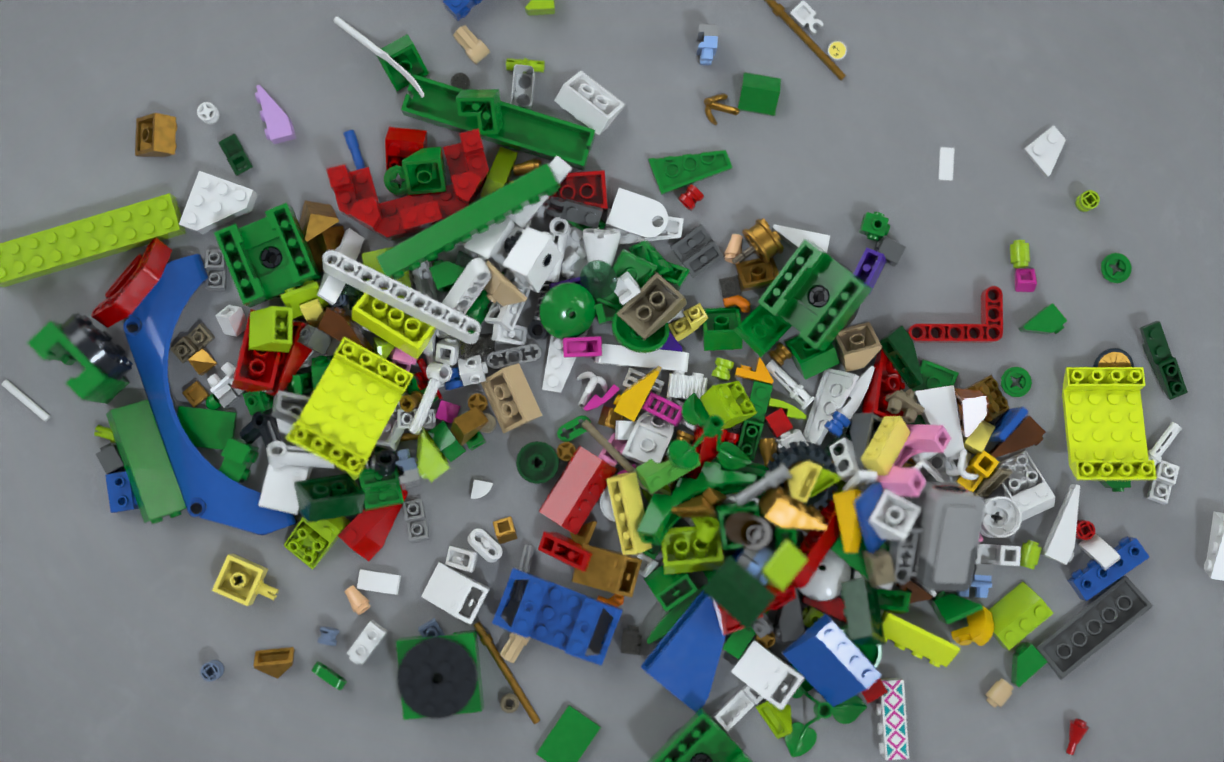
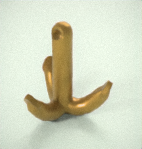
[704,94,740,125]

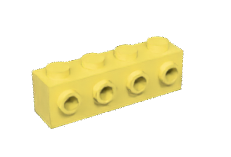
[606,472,652,555]

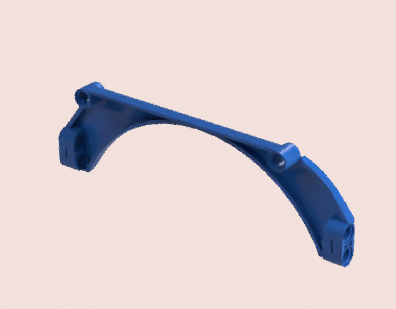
[123,254,296,536]

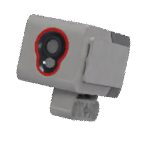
[889,481,985,591]

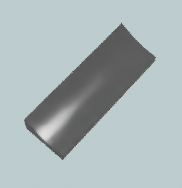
[1036,576,1153,680]

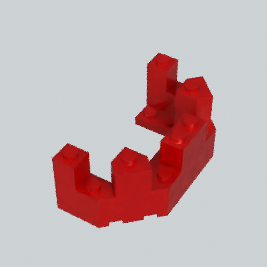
[326,129,489,241]

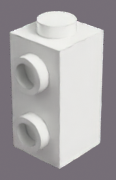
[347,620,388,665]

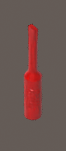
[417,358,443,399]

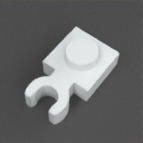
[789,0,823,35]

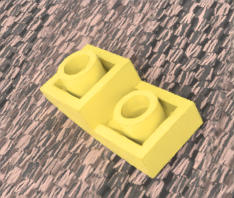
[300,299,325,328]
[668,303,708,342]

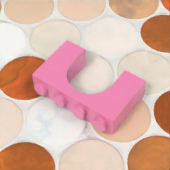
[875,424,951,497]

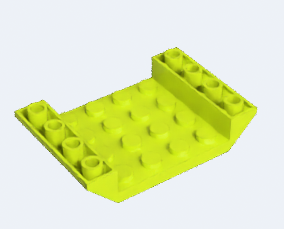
[286,337,413,477]
[1062,367,1156,480]

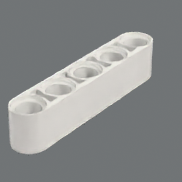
[436,258,491,338]
[594,344,689,372]

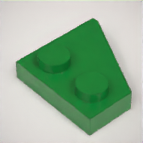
[629,241,674,277]

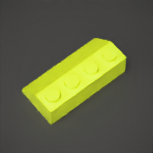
[352,287,436,360]
[882,611,961,668]

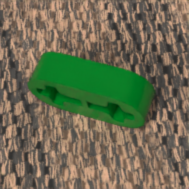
[557,415,591,442]
[311,661,347,691]

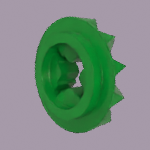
[384,165,408,195]
[1100,253,1132,284]
[1000,367,1032,397]

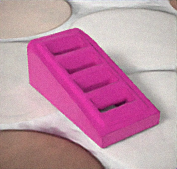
[642,392,683,427]

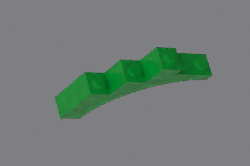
[637,462,759,545]

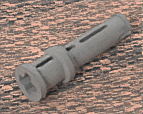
[734,462,792,507]

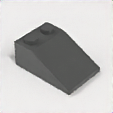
[850,413,883,471]
[773,588,805,642]

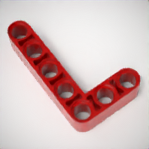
[906,286,1003,343]
[789,499,841,588]

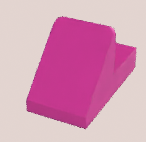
[563,336,602,358]

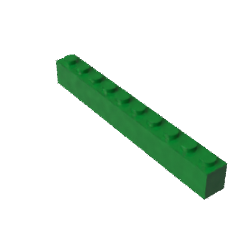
[376,163,561,280]

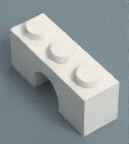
[975,544,1021,566]

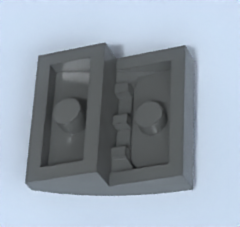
[670,224,724,278]

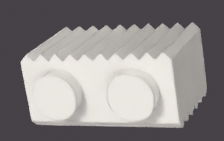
[667,371,708,400]

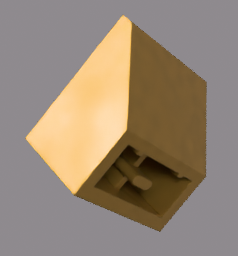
[965,375,1009,422]

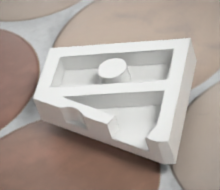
[1023,125,1066,178]

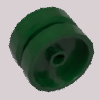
[516,441,559,484]

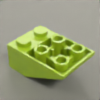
[283,516,351,570]

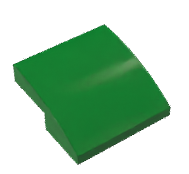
[358,465,404,511]

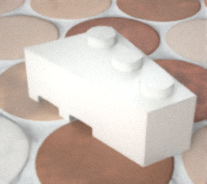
[1204,511,1224,581]

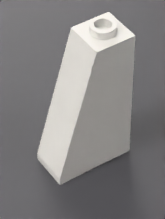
[914,385,964,461]

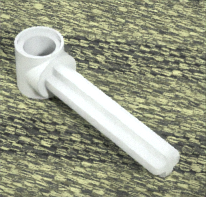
[409,363,452,435]

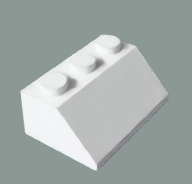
[554,71,625,135]

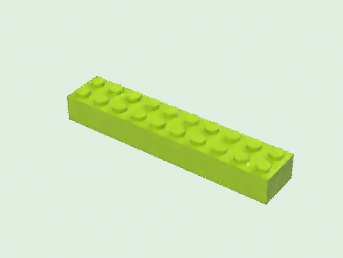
[0,193,186,288]

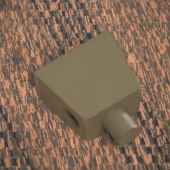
[862,547,896,588]

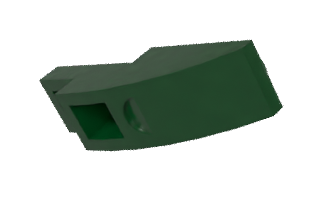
[1139,321,1188,400]

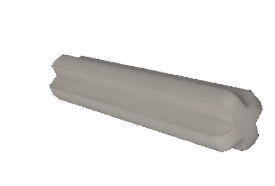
[513,544,535,602]

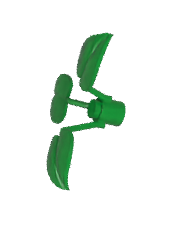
[668,393,752,471]
[784,663,867,757]

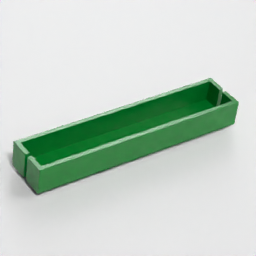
[401,74,596,171]

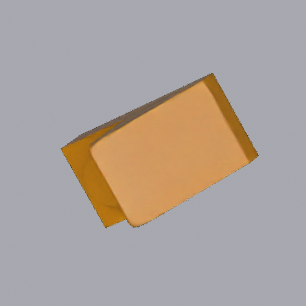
[734,357,774,384]

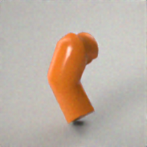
[723,295,751,313]
[597,594,624,607]

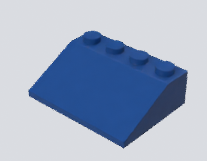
[782,614,882,707]

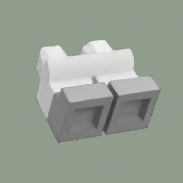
[207,362,249,409]

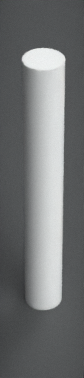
[2,380,51,422]

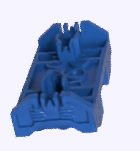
[492,567,623,666]

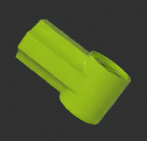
[691,517,720,543]

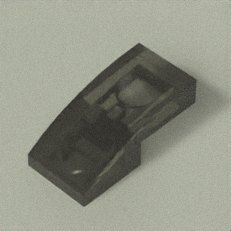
[458,333,495,360]

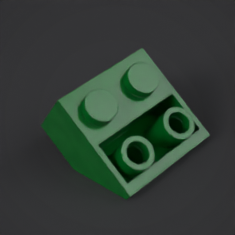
[643,565,698,612]

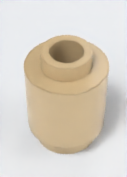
[985,678,1014,708]

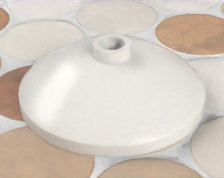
[797,549,851,601]

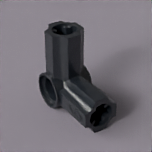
[239,412,282,450]

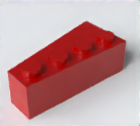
[547,170,608,210]

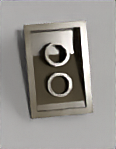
[617,272,687,340]

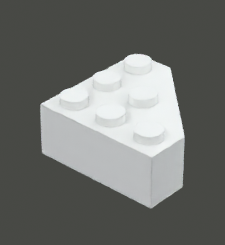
[179,171,258,234]

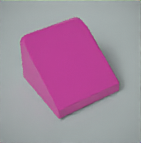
[1015,268,1037,292]
[435,400,461,423]

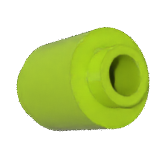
[1010,240,1030,268]
[1020,540,1042,570]

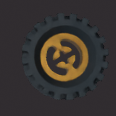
[765,441,838,511]

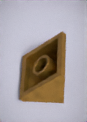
[299,200,339,242]
[308,226,345,273]
[735,257,779,292]

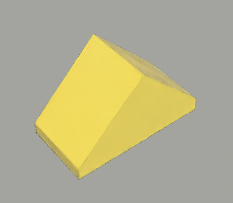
[963,420,995,454]
[787,461,822,503]

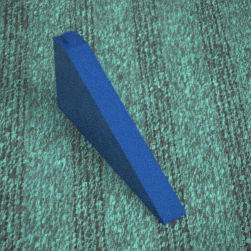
[640,547,745,713]

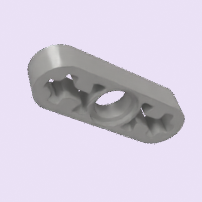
[487,344,542,369]

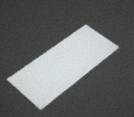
[939,147,954,181]

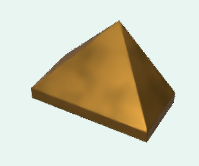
[672,495,716,518]
[569,521,597,545]
[253,647,295,679]

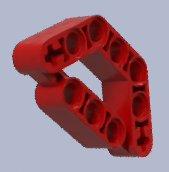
[91,237,172,328]

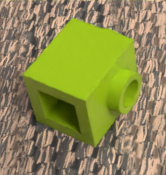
[801,606,825,628]

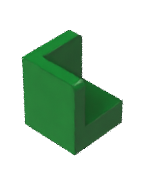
[595,303,618,325]

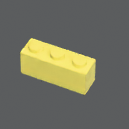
[861,416,911,476]

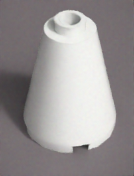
[582,227,621,281]

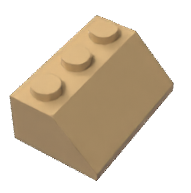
[480,363,542,434]

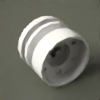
[981,497,1022,538]

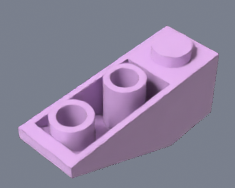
[255,85,296,144]

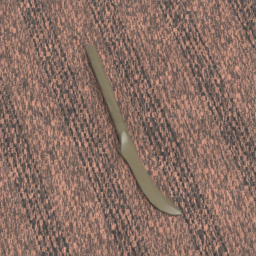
[581,420,663,496]

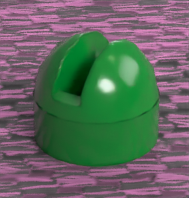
[205,393,222,410]

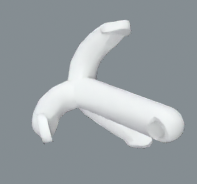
[577,371,608,409]
[946,449,979,480]

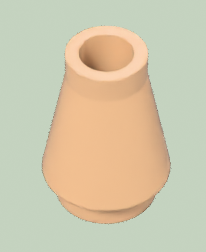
[724,234,743,264]
[344,585,371,615]

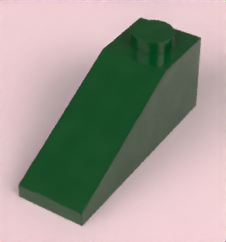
[879,326,923,389]

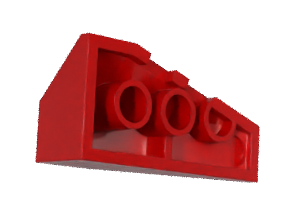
[338,484,409,562]

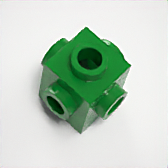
[859,212,890,241]
[243,391,274,416]

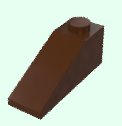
[317,306,375,353]
[989,416,1046,458]

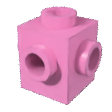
[389,347,417,372]

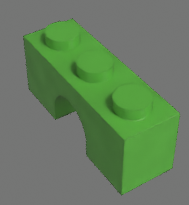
[635,440,701,494]

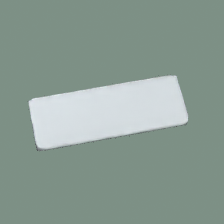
[375,412,405,451]

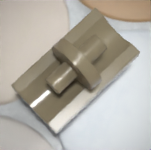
[885,389,925,424]

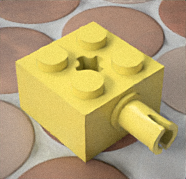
[212,553,279,606]

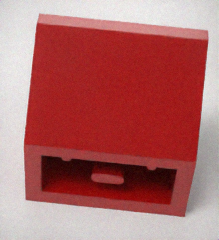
[385,127,427,171]

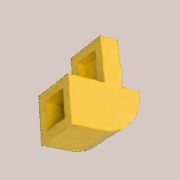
[955,450,999,492]
[951,606,994,646]

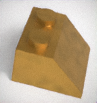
[135,113,177,157]

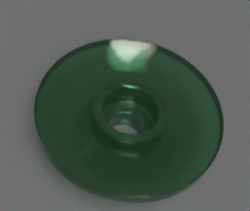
[580,260,617,298]

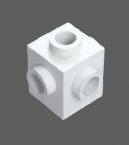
[435,336,465,365]
[458,355,488,386]
[776,429,808,454]

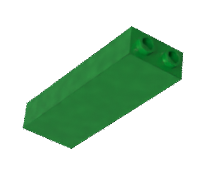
[106,400,186,524]

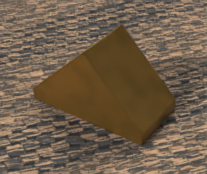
[450,406,489,446]

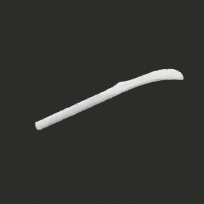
[333,16,425,98]

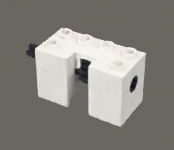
[464,217,562,293]

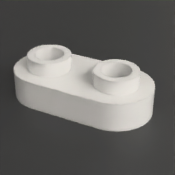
[468,528,502,563]

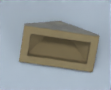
[975,468,1013,498]

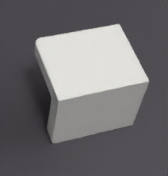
[610,271,641,305]
[215,305,247,337]

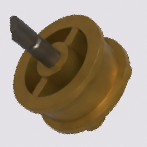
[732,218,784,264]

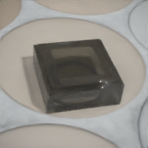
[719,275,742,298]

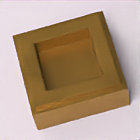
[182,381,210,408]

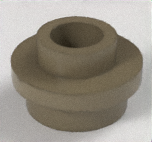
[500,693,519,713]

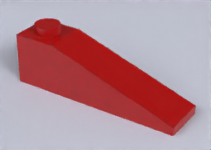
[266,321,312,396]
[862,349,907,424]
[713,584,796,635]

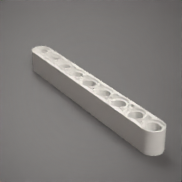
[323,250,481,344]

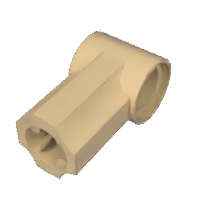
[453,25,490,65]
[500,632,530,664]

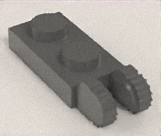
[546,196,603,229]

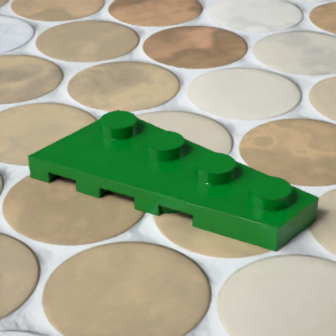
[648,150,733,195]

